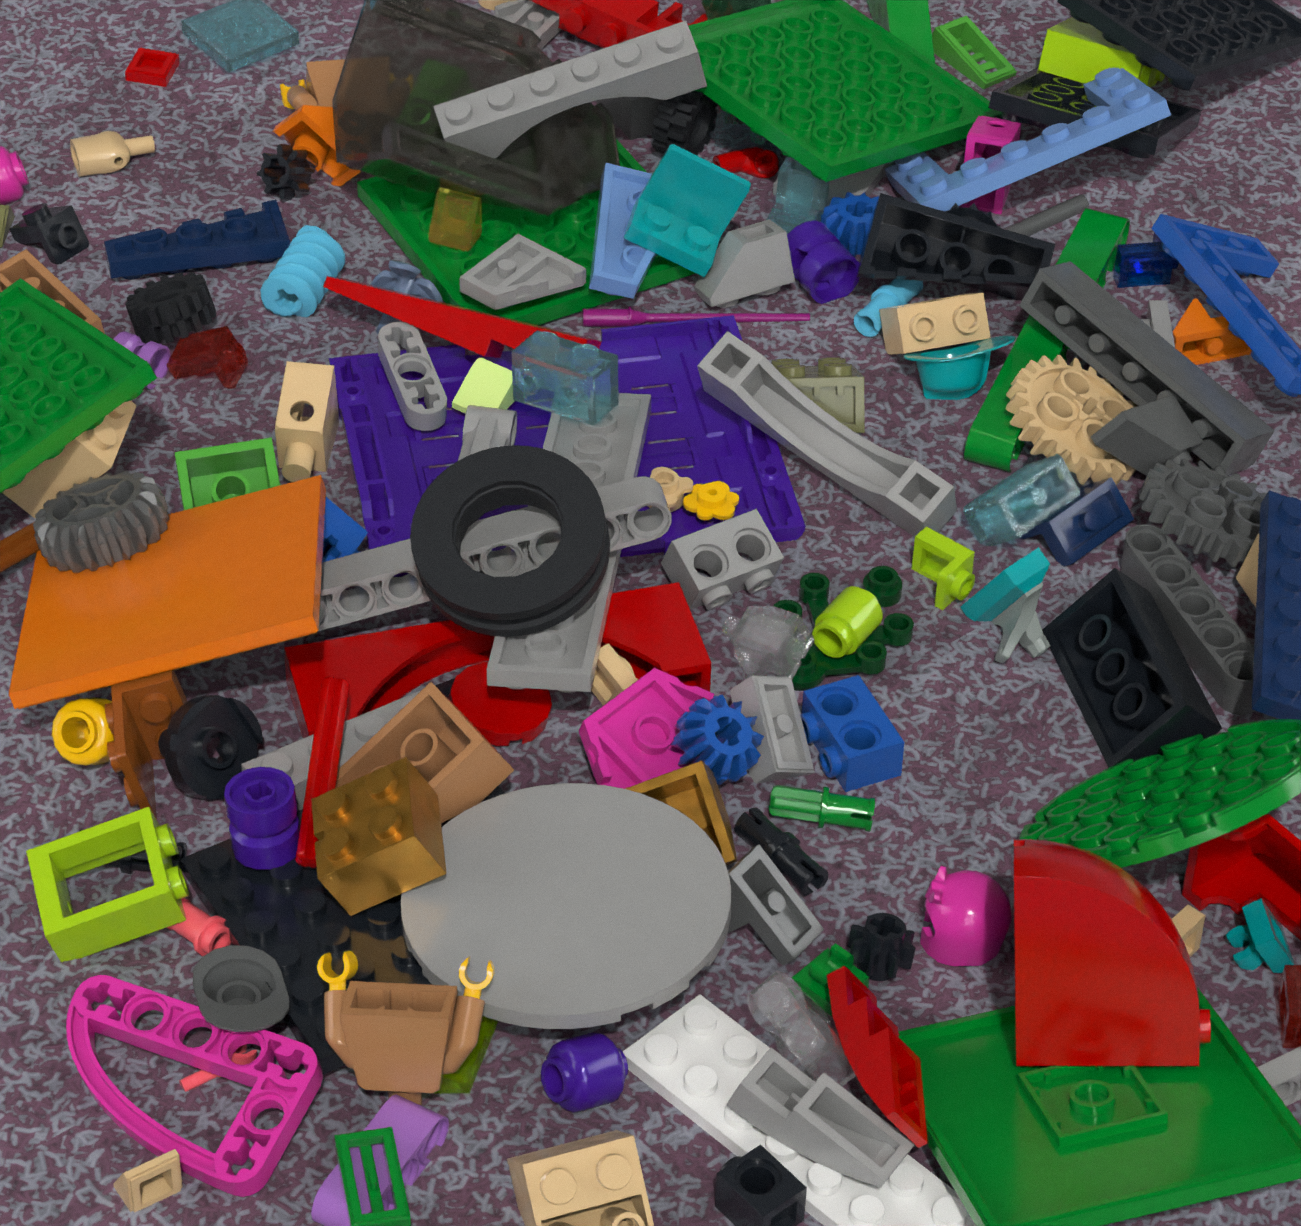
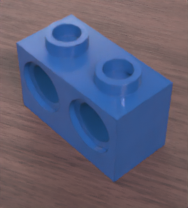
[800,675,905,792]

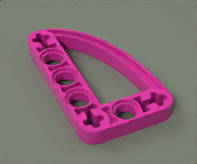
[66,975,323,1197]

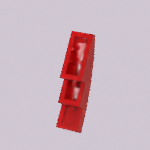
[827,966,928,1148]

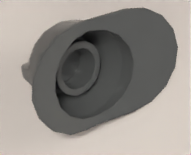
[193,945,289,1032]

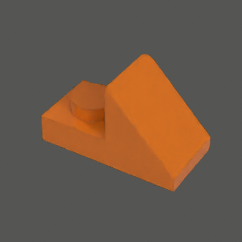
[1173,298,1252,365]

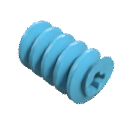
[260,225,346,317]

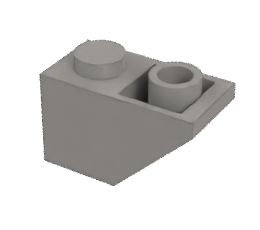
[694,219,795,308]

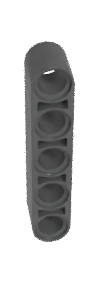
[1121,524,1255,715]

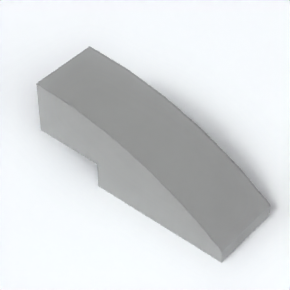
[726,1047,915,1187]

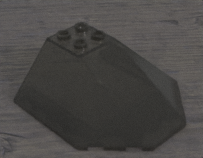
[332,0,620,216]

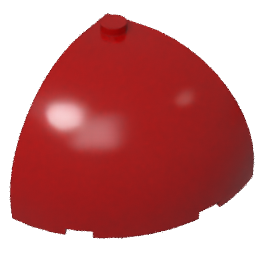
[1014,839,1211,1066]

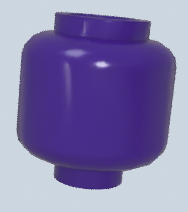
[541,1033,628,1113]

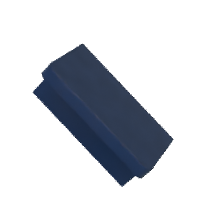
[1015,477,1134,566]

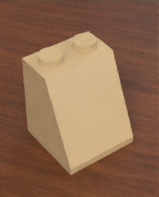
[2,401,137,518]

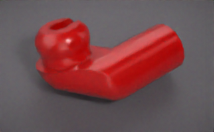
[713,147,779,179]

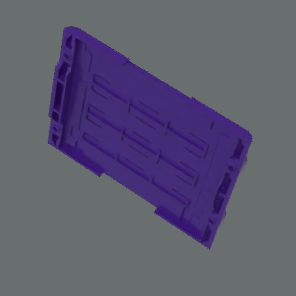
[329,315,806,577]

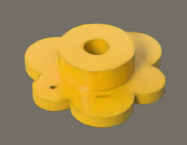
[683,481,739,521]

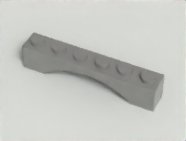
[433,21,707,171]
[697,331,957,537]

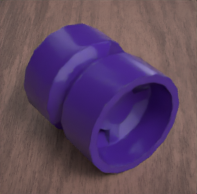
[787,221,860,304]
[224,767,300,869]

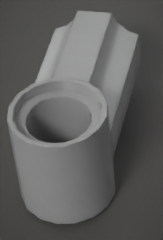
[458,405,517,461]

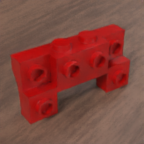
[530,0,711,48]

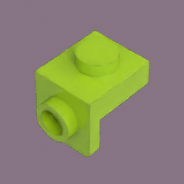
[912,526,975,610]

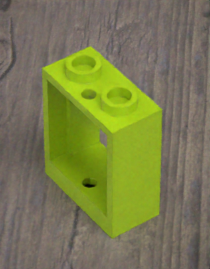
[26,807,189,962]

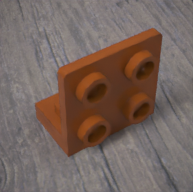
[105,670,187,820]

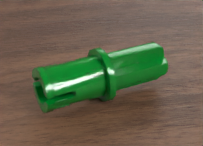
[769,785,875,832]

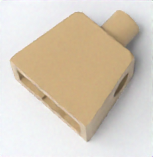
[275,361,339,482]

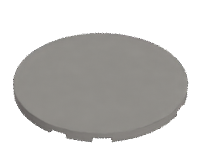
[401,783,731,1029]

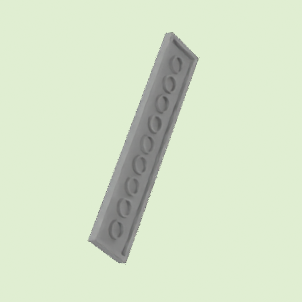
[487,390,651,693]

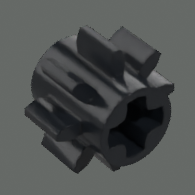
[257,144,315,200]
[847,913,916,981]

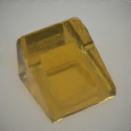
[429,187,482,251]

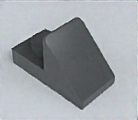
[727,844,824,965]

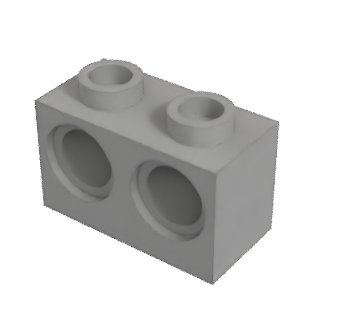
[661,509,784,610]

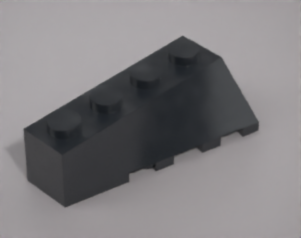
[857,193,1055,301]

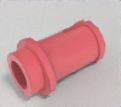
[166,898,231,956]

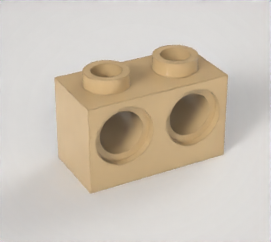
[879,292,991,354]

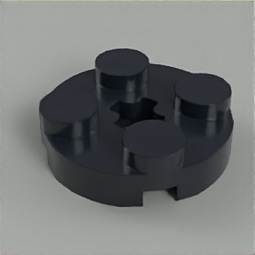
[158,695,263,800]

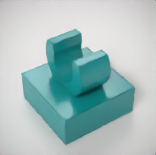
[1226,898,1296,973]

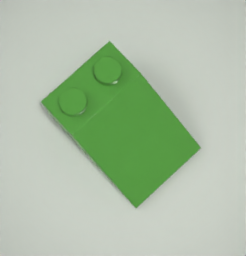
[175,437,280,510]

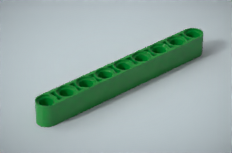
[964,208,1130,472]

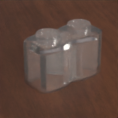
[747,970,856,1087]

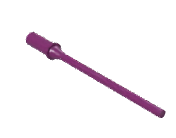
[582,306,810,327]

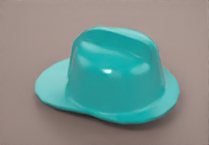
[904,336,1016,400]

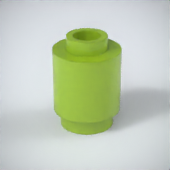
[812,586,883,658]

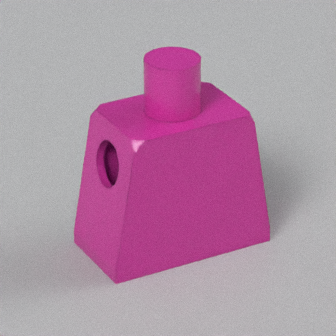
[959,116,1021,214]

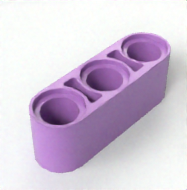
[311,1094,449,1226]

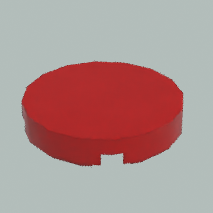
[449,662,552,746]

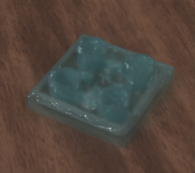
[181,0,299,72]

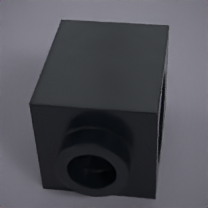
[715,1144,807,1226]

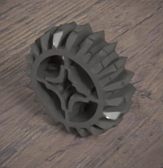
[33,471,169,573]

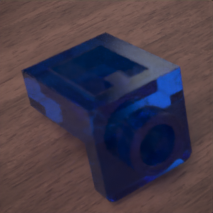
[1113,232,1179,288]

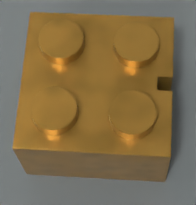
[311,757,447,916]

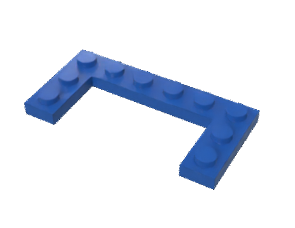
[1151,214,1301,397]

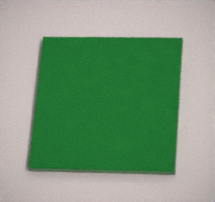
[898,987,1301,1226]

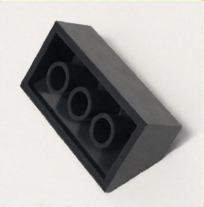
[1042,568,1222,767]

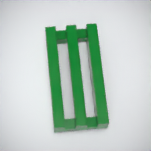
[334,1127,411,1226]

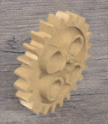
[1006,355,1138,485]

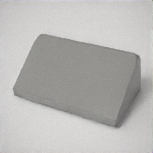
[730,675,815,784]

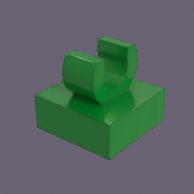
[791,943,869,1017]

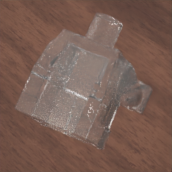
[722,606,815,681]

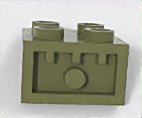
[772,357,865,433]

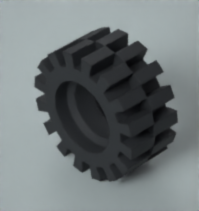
[651,90,718,156]
[125,272,216,343]

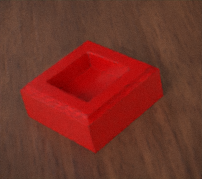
[125,48,180,87]

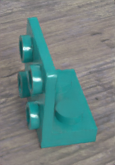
[623,144,751,277]

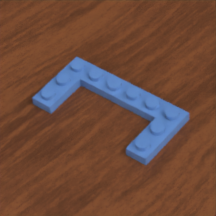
[885,68,1171,211]

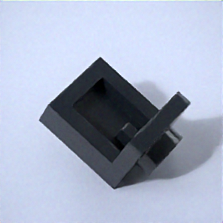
[9,203,89,264]

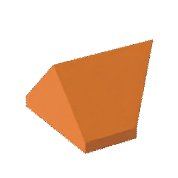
[273,105,368,187]

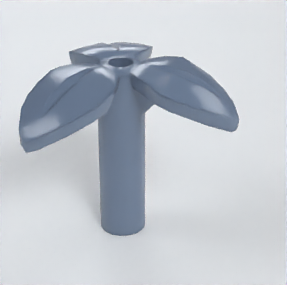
[371,260,443,334]

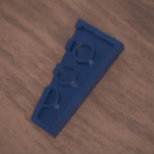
[104,199,290,280]

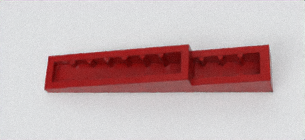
[323,276,602,376]

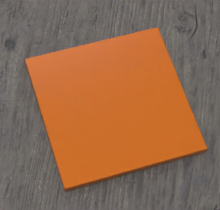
[8,475,326,709]

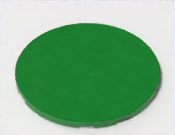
[1019,719,1301,868]

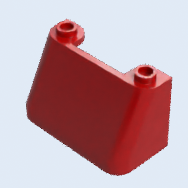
[1182,813,1301,940]

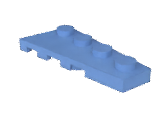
[589,163,657,299]

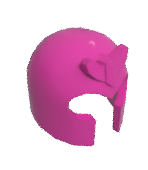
[920,866,1012,966]

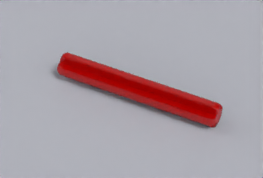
[295,676,350,869]

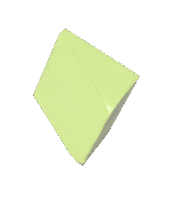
[452,358,518,414]

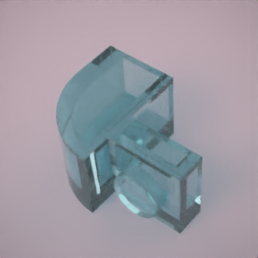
[766,157,830,234]

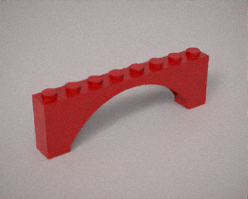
[284,582,712,738]

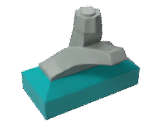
[960,547,1051,663]

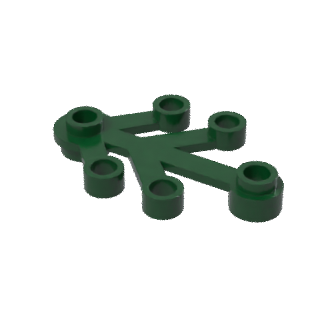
[772,566,914,691]

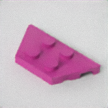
[578,668,714,789]

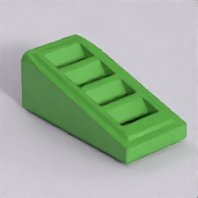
[932,15,1017,89]

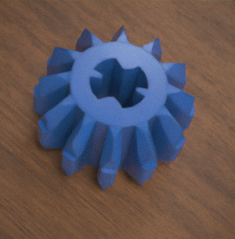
[821,192,879,258]
[671,694,764,785]

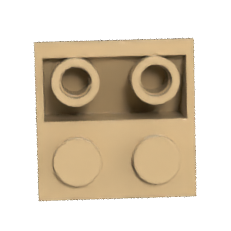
[507,1130,654,1226]

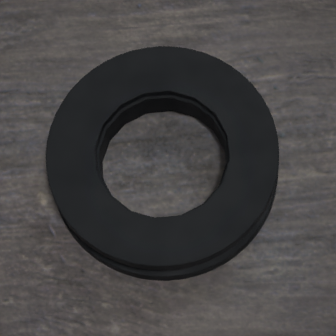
[410,445,610,637]

